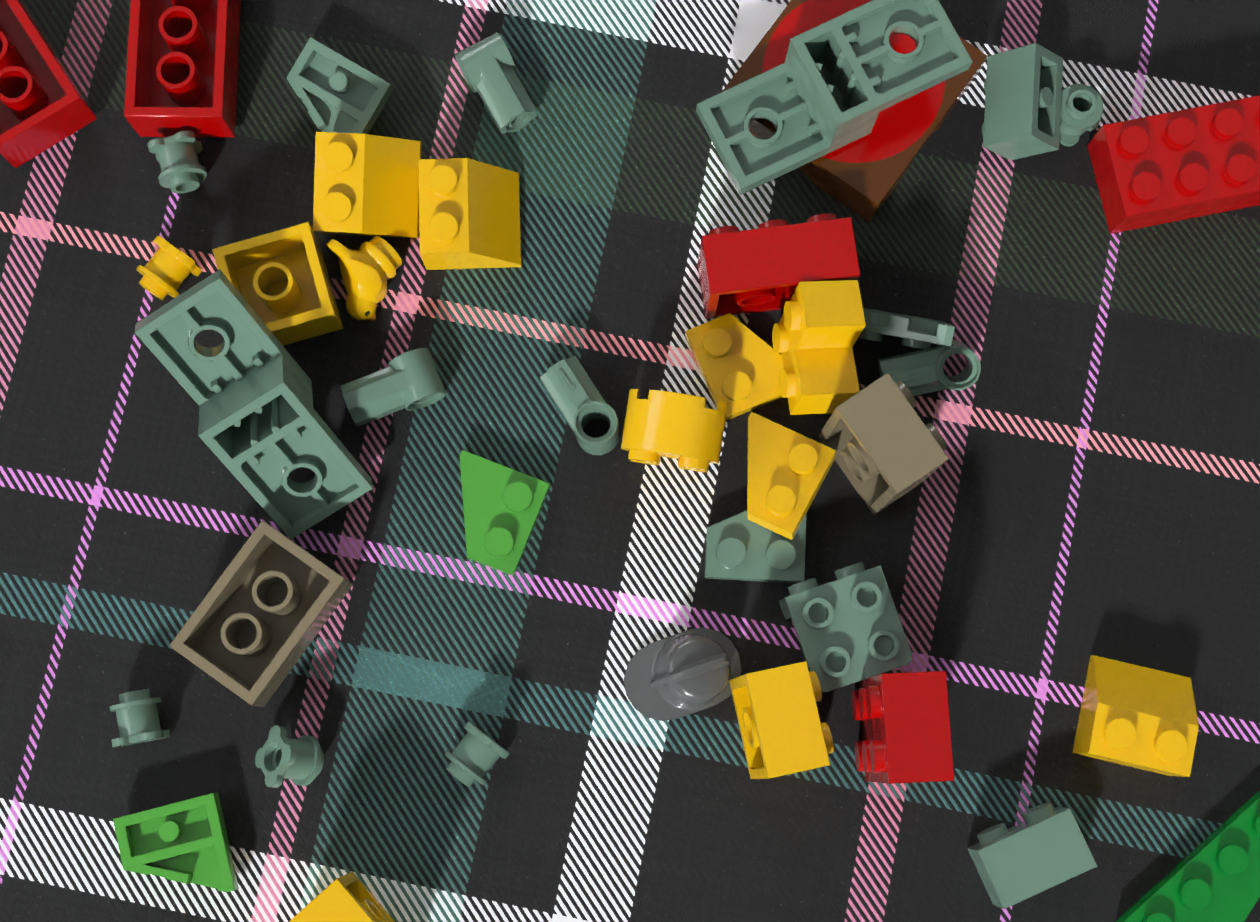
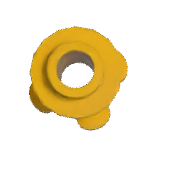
[136,235,202,301]

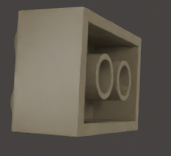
[818,373,949,515]
[169,520,353,707]

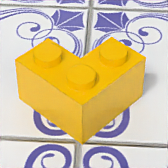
[772,280,866,415]

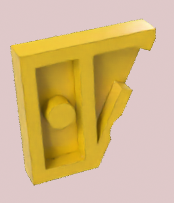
[684,313,783,421]
[747,412,836,540]

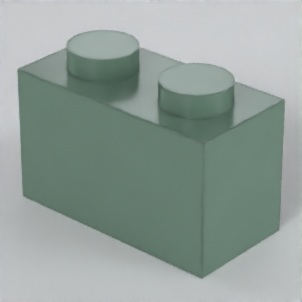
[982,43,1063,160]
[967,802,1097,909]

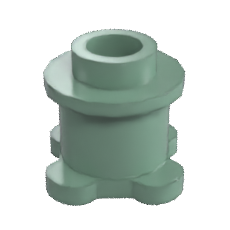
[1060,84,1104,147]
[147,131,207,193]
[110,689,171,747]
[444,721,510,788]
[255,725,324,788]

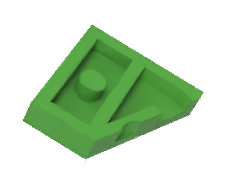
[459,450,551,577]
[113,792,239,892]

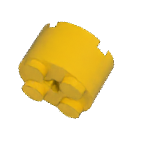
[621,389,728,473]

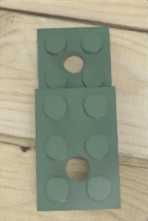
[696,0,973,195]
[135,269,373,539]

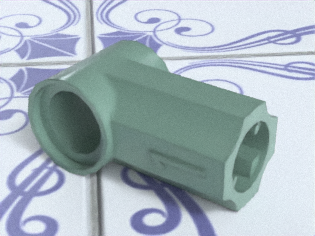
[455,32,537,134]
[878,340,981,396]
[340,348,447,427]
[540,356,619,455]

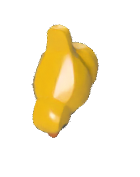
[326,236,402,321]

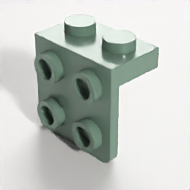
[779,562,912,692]

